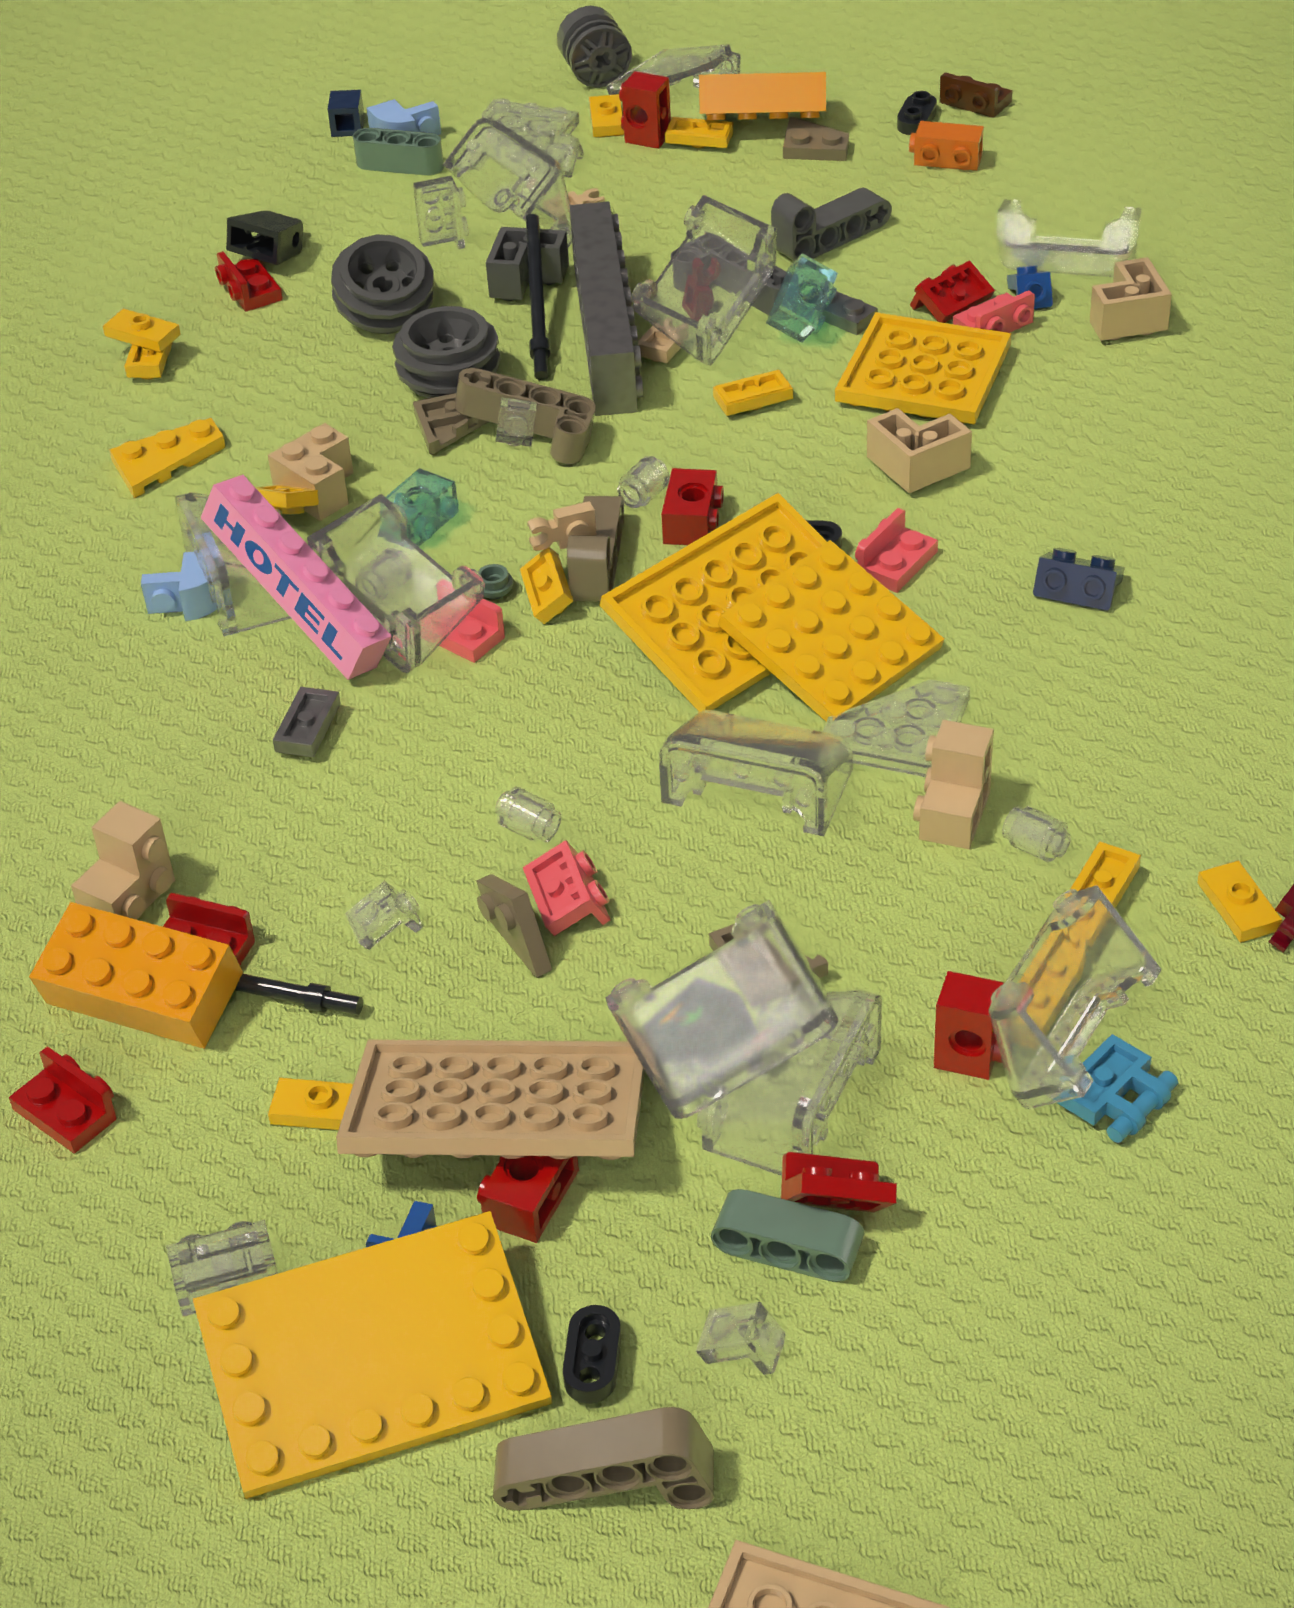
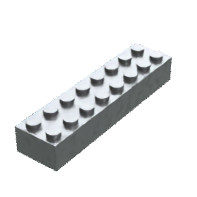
[569,201,643,416]

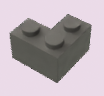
[486,227,569,301]

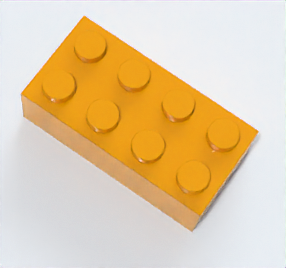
[699,72,826,120]
[29,902,243,1049]

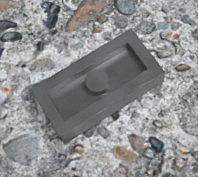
[802,286,878,335]
[273,687,341,758]

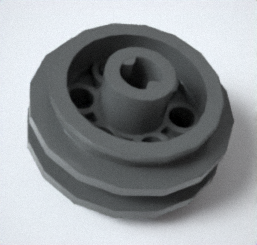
[331,234,434,334]
[392,306,501,398]

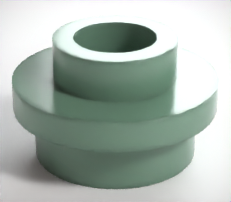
[474,564,513,599]

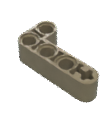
[455,368,596,464]
[567,496,624,602]
[493,1407,714,1511]

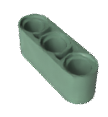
[353,128,444,175]
[711,1189,865,1282]

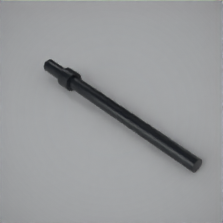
[526,213,551,380]
[235,974,363,1015]

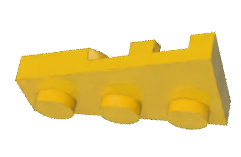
[109,418,225,499]

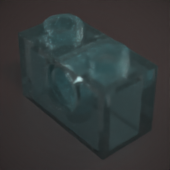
[766,253,838,343]
[374,468,459,551]

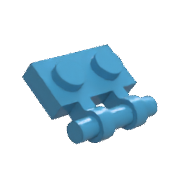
[1055,1034,1178,1143]

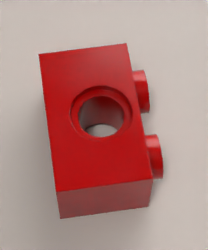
[619,71,671,149]
[661,468,724,545]
[934,971,1010,1080]
[477,1156,579,1243]

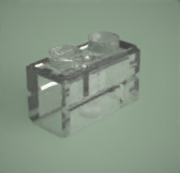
[166,1219,278,1317]

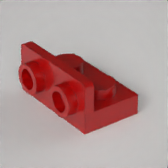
[215,251,283,312]
[910,260,995,323]
[163,893,255,965]
[9,1046,117,1154]
[781,1152,897,1213]

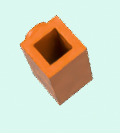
[909,121,984,171]

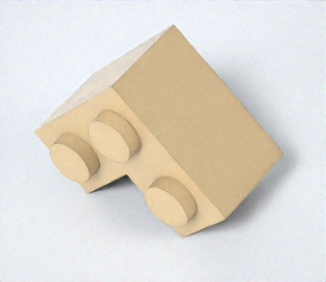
[1090,257,1172,340]
[867,408,972,493]
[268,423,353,521]
[913,720,994,849]
[71,801,175,920]

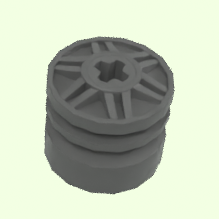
[557,5,632,88]

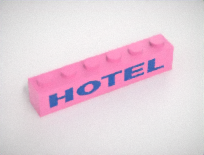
[201,475,392,680]

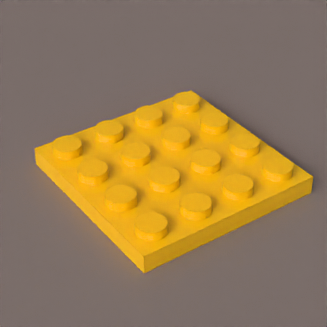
[835,312,1011,424]
[718,540,945,728]

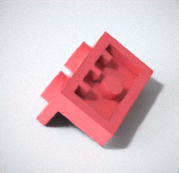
[953,290,1035,333]
[855,508,938,593]
[413,580,505,663]
[523,840,611,936]

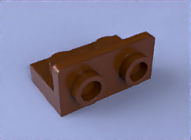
[939,73,1013,118]

